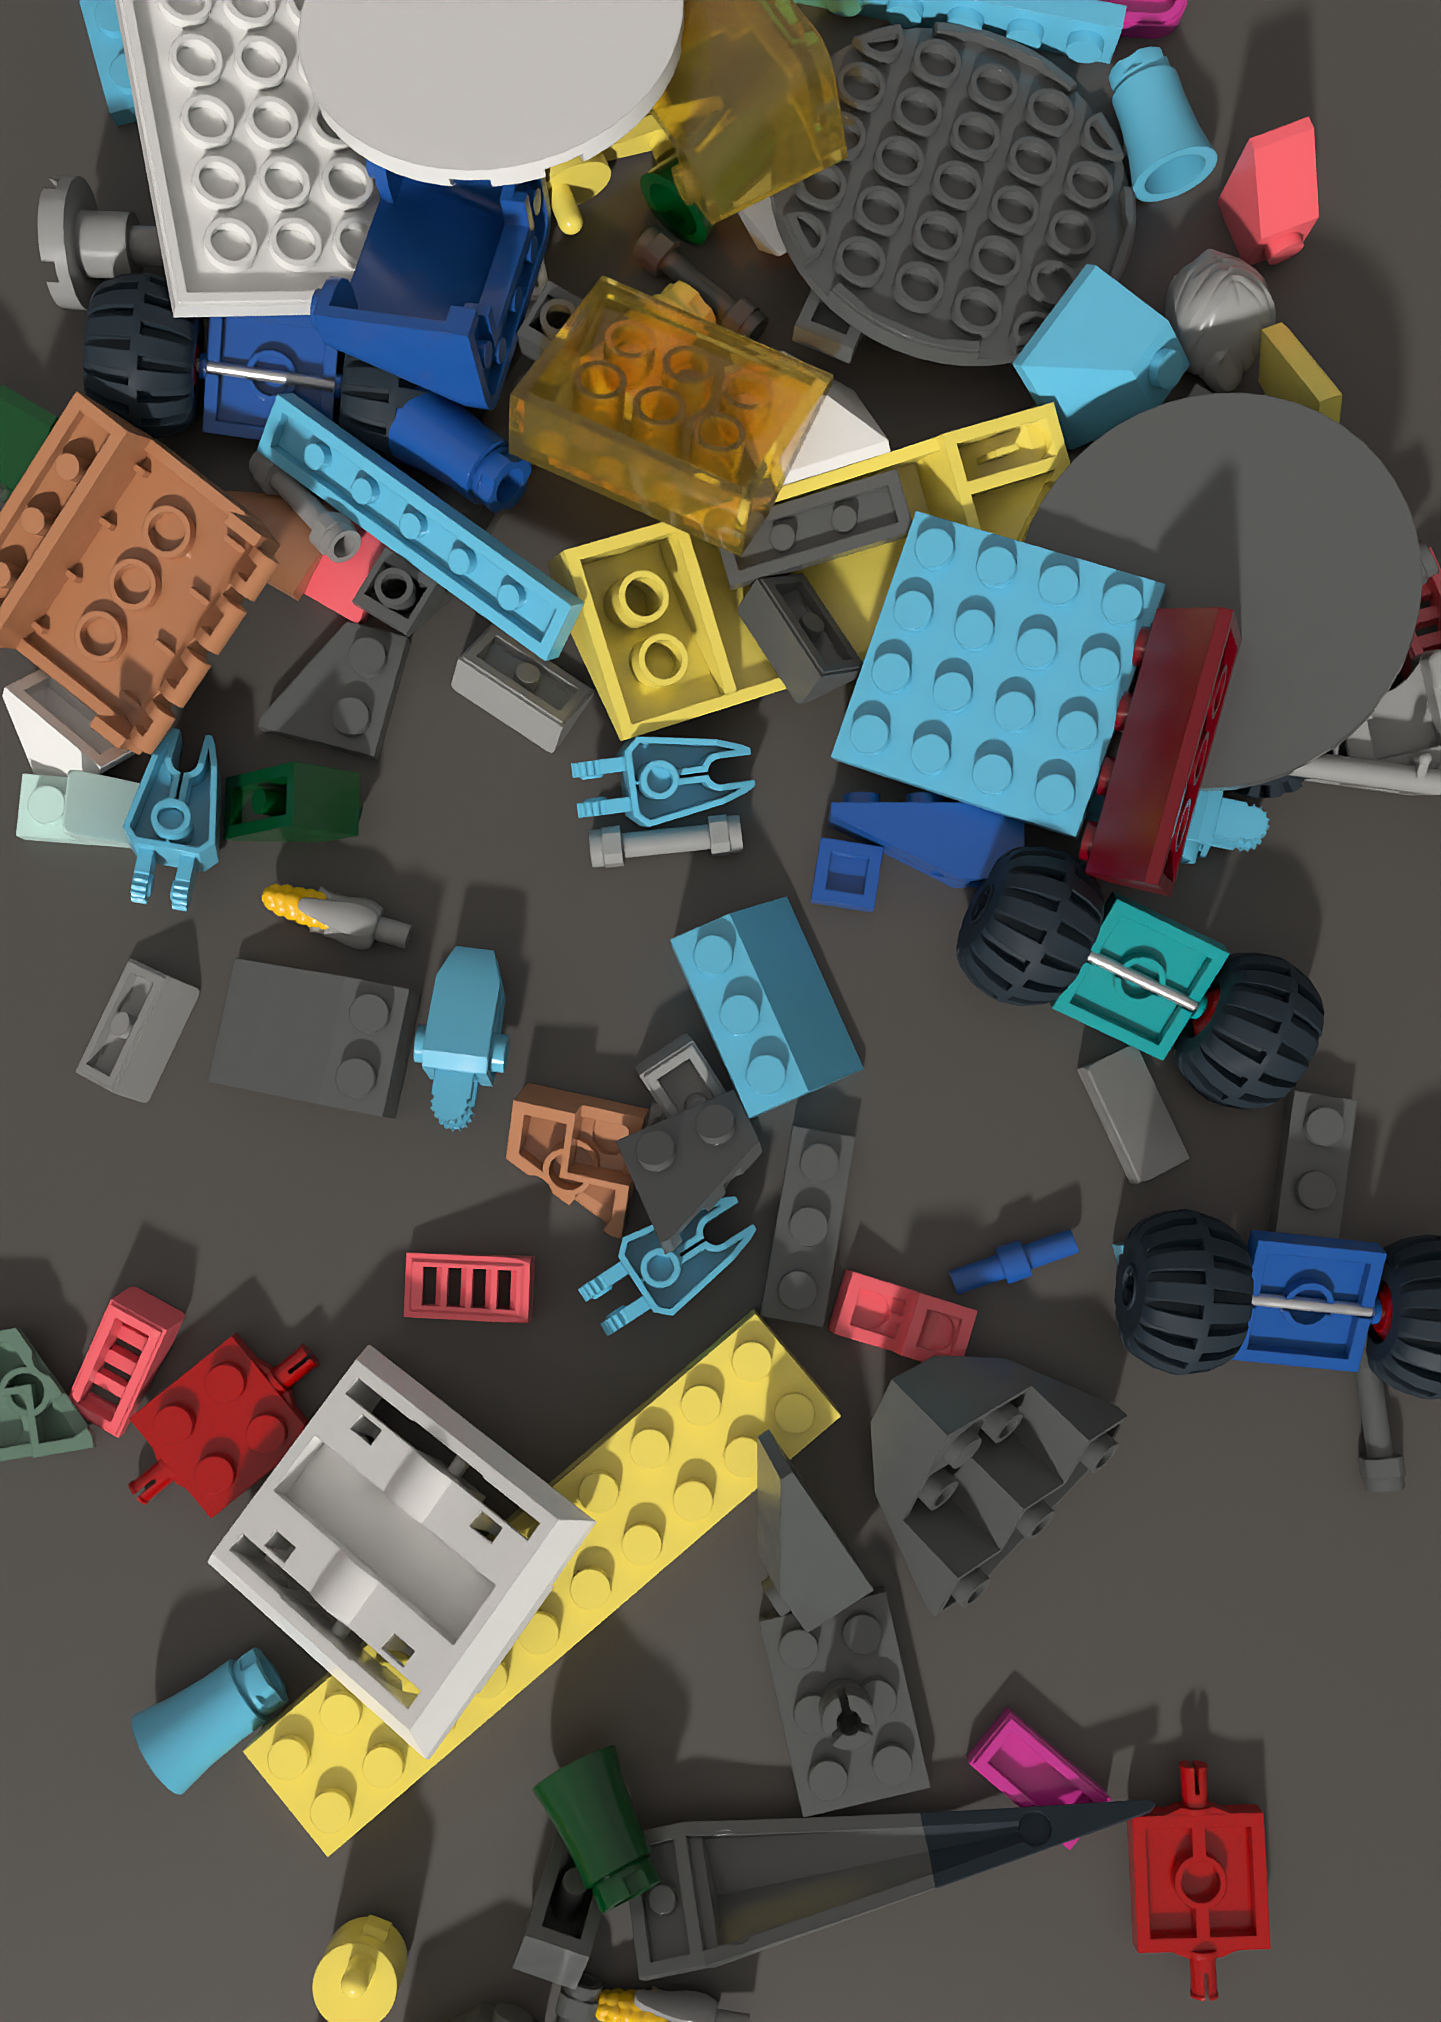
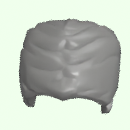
[1165,249,1276,393]

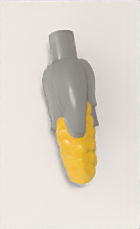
[261,883,412,950]
[595,1986,750,2022]

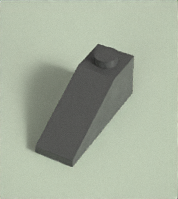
[757,1429,874,1633]

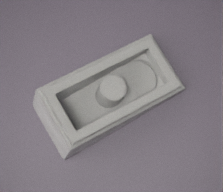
[634,1033,726,1118]

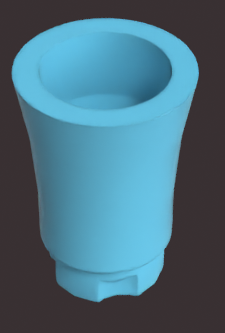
[1108,46,1218,202]
[131,1647,289,1795]

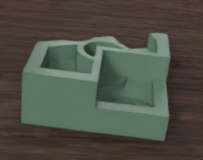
[0,1327,97,1462]

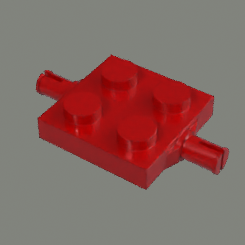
[128,1332,320,1518]
[1127,1760,1271,2001]

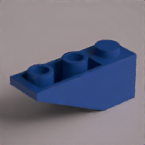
[828,792,1025,888]

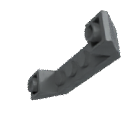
[352,280,604,637]

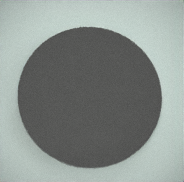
[769,22,1136,366]
[1024,393,1422,792]

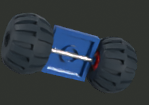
[83,273,428,473]
[1114,1209,1441,1400]

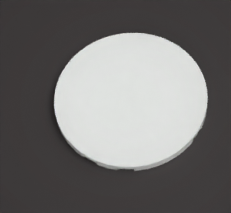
[298,0,685,187]

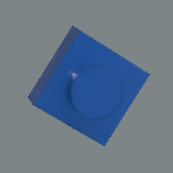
[810,837,884,912]

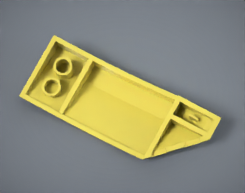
[547,402,1070,741]

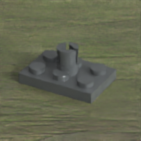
[759,1587,931,1817]

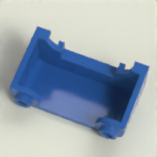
[310,159,551,410]

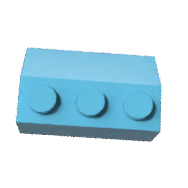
[670,896,864,1119]

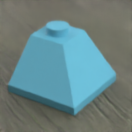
[1012,264,1191,450]

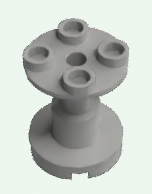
[38,175,164,311]

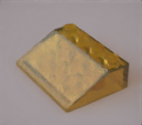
[509,275,834,557]

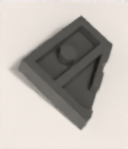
[258,621,411,761]

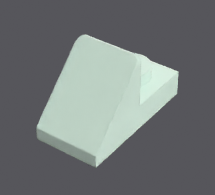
[16,769,140,848]

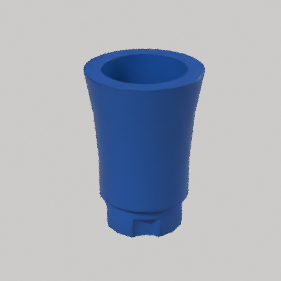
[388,386,532,513]

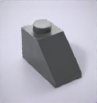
[512,1830,602,1990]

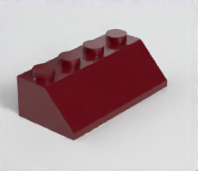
[1079,607,1242,897]

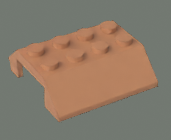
[0,391,280,755]

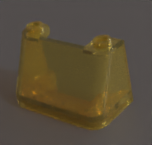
[650,0,848,225]

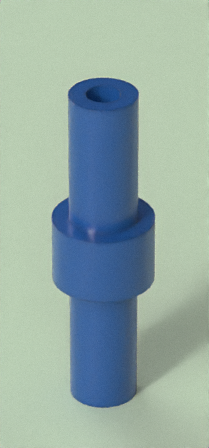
[949,1229,1079,1295]

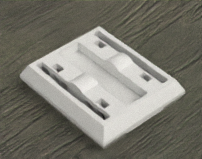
[208,1345,596,1759]

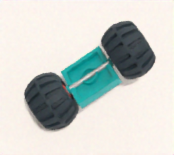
[956,846,1325,1109]

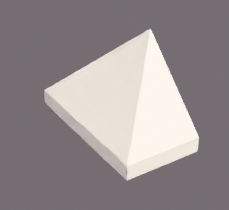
[2,669,136,777]

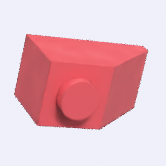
[1217,116,1319,266]

